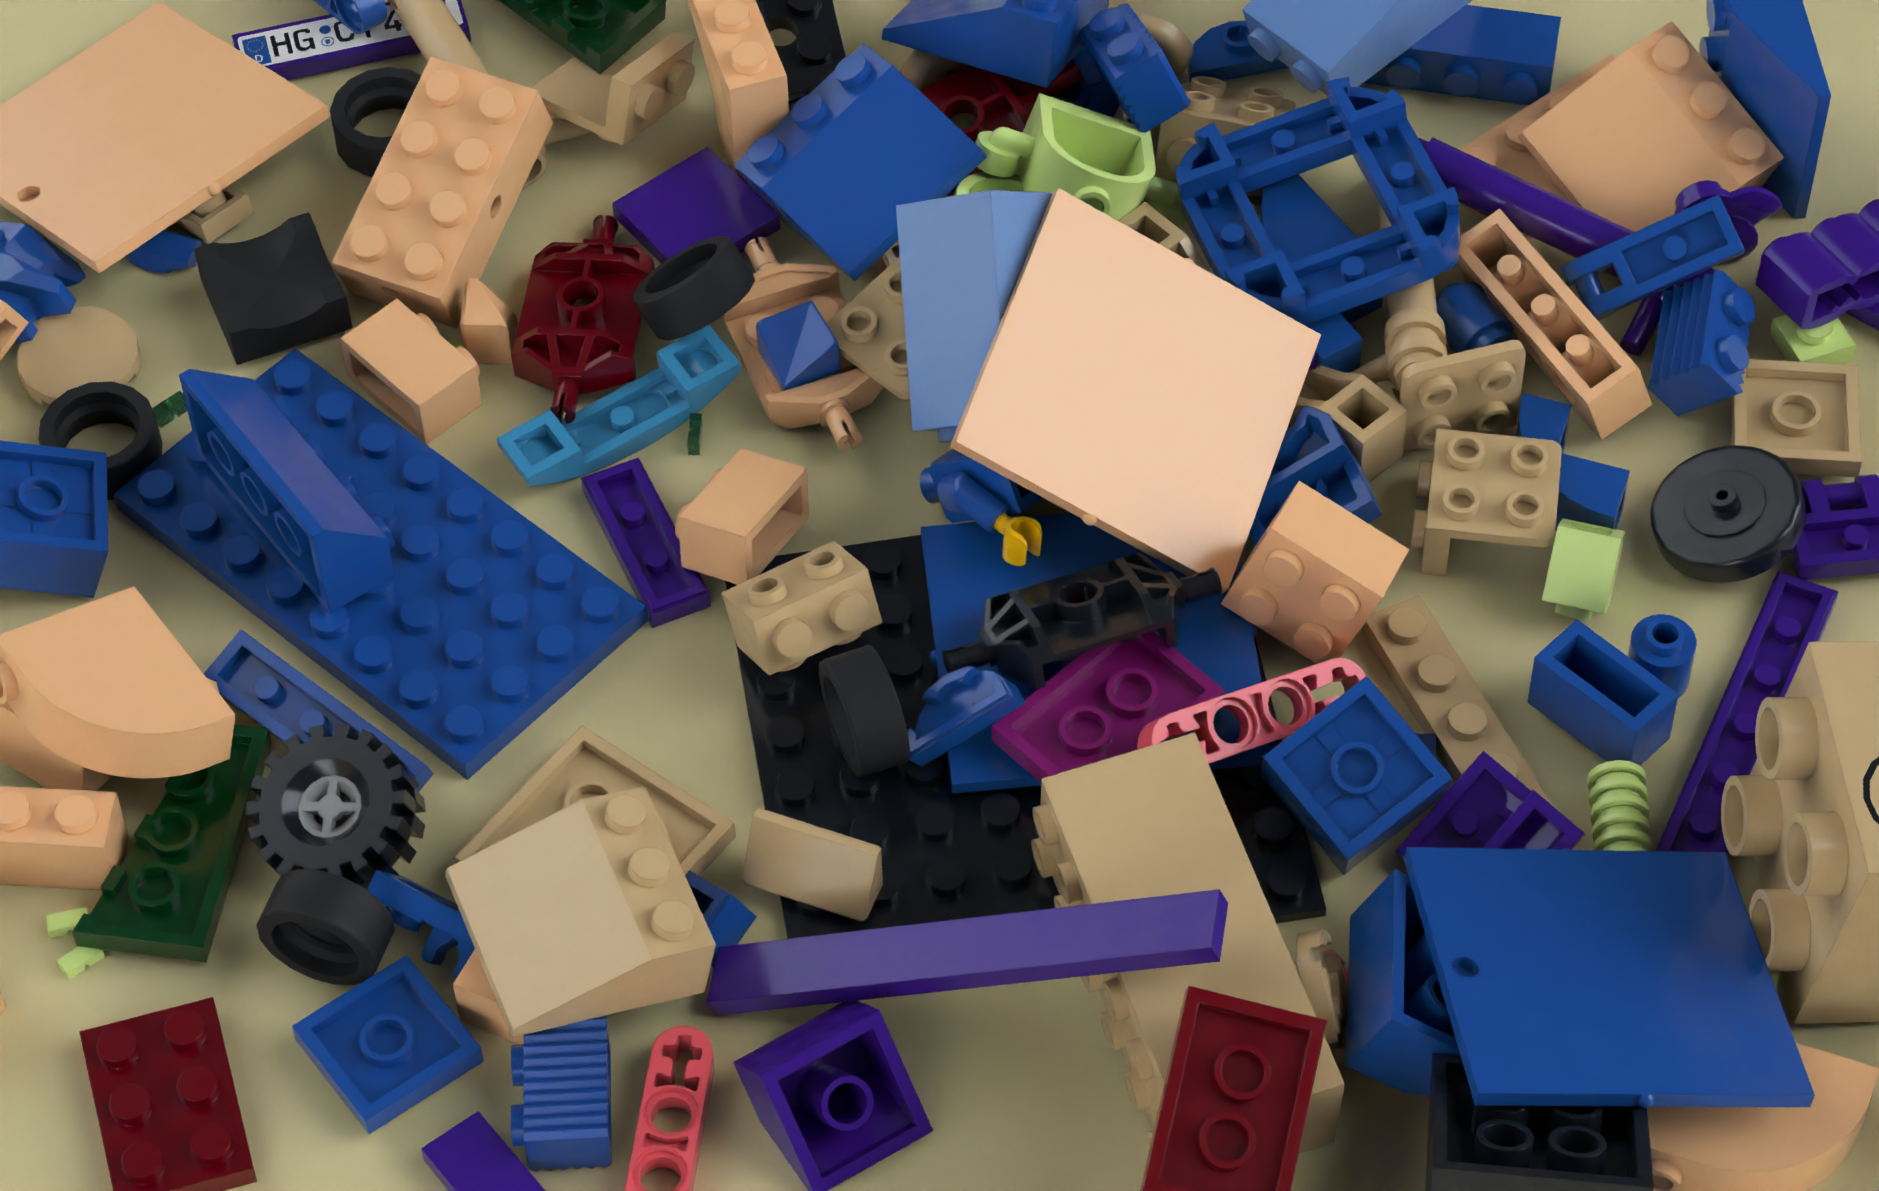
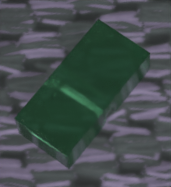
[152,390,187,428]
[687,413,703,455]

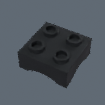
[194,212,353,365]

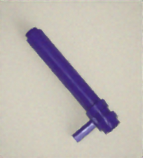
[1419,138,1715,356]

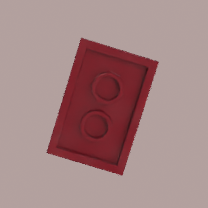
[1140,986,1327,1191]
[79,997,257,1191]

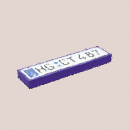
[232,0,471,80]

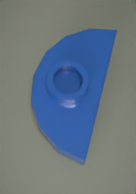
[1188,21,1289,82]
[908,666,1026,767]

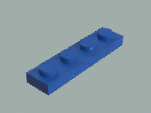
[204,629,434,792]

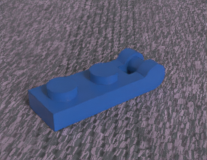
[1560,194,1745,321]

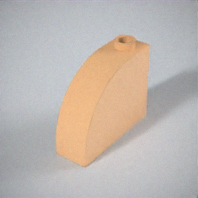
[0,586,235,778]
[1647,1042,1879,1191]

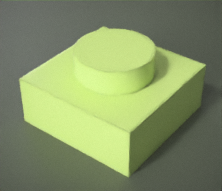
[1770,314,1856,364]

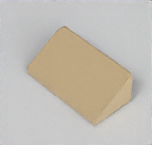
[743,808,883,921]

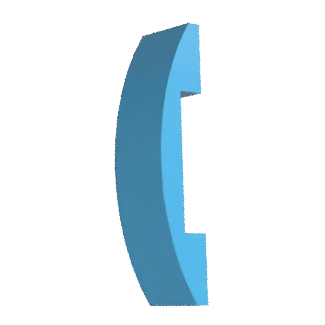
[497,325,742,487]

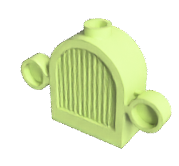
[975,93,1186,230]

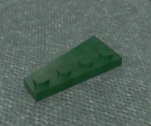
[499,0,666,74]
[72,724,272,963]

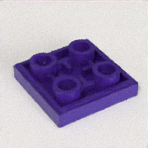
[612,147,780,264]

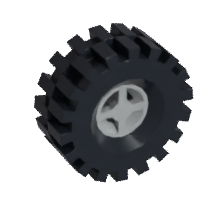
[246,724,426,890]

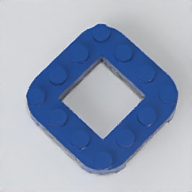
[1176,77,1461,325]

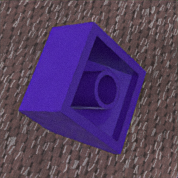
[733,1001,933,1191]

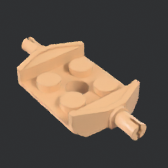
[722,237,883,451]

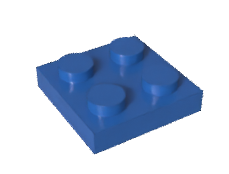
[292,955,484,1134]

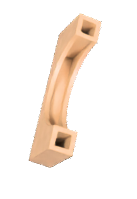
[687,0,789,184]

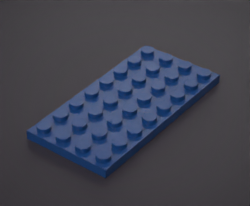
[113,348,648,780]

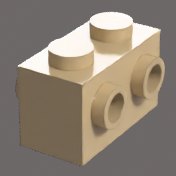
[721,541,883,676]

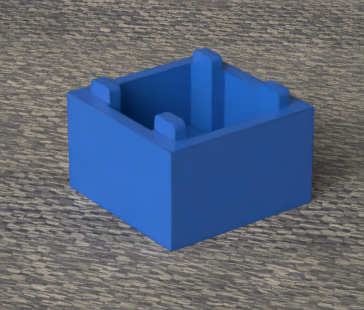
[0,440,108,598]
[1260,676,1452,875]

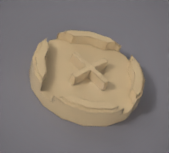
[17,306,141,405]
[1296,928,1348,1066]

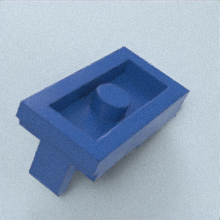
[367,870,475,978]

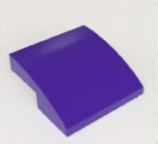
[1396,750,1585,859]

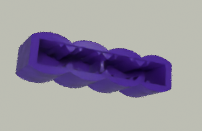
[1755,199,1879,329]

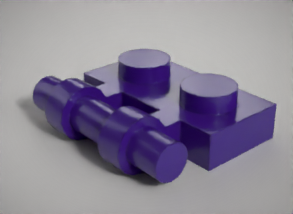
[1790,474,1879,580]

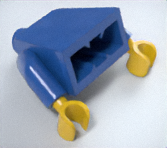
[920,449,1043,566]

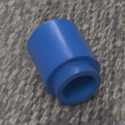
[1436,282,1516,353]
[1628,614,1697,698]

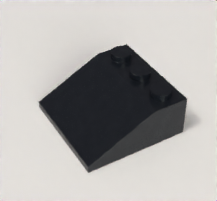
[1425,1054,1654,1191]

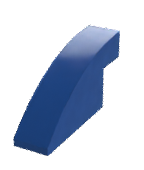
[1260,174,1383,373]

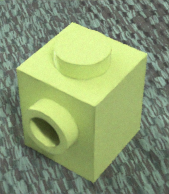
[1542,518,1625,620]

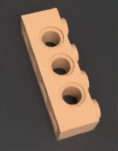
[1458,209,1652,440]

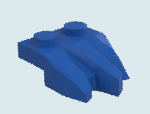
[0,221,86,343]
[1249,405,1383,546]

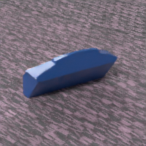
[126,229,203,273]

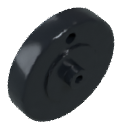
[1650,445,1806,583]

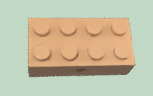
[331,57,553,329]

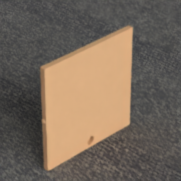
[0,1,331,274]
[950,188,1321,594]

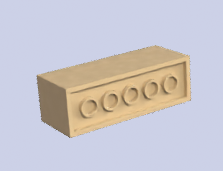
[1031,732,1345,1154]

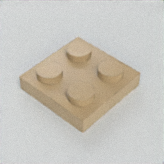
[1731,359,1862,477]

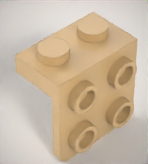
[531,31,695,146]
[1154,76,1296,198]
[826,256,910,400]
[1376,340,1526,452]
[1411,428,1562,576]

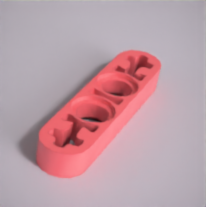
[1137,658,1366,764]
[625,1026,714,1191]

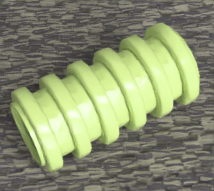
[1587,760,1654,851]

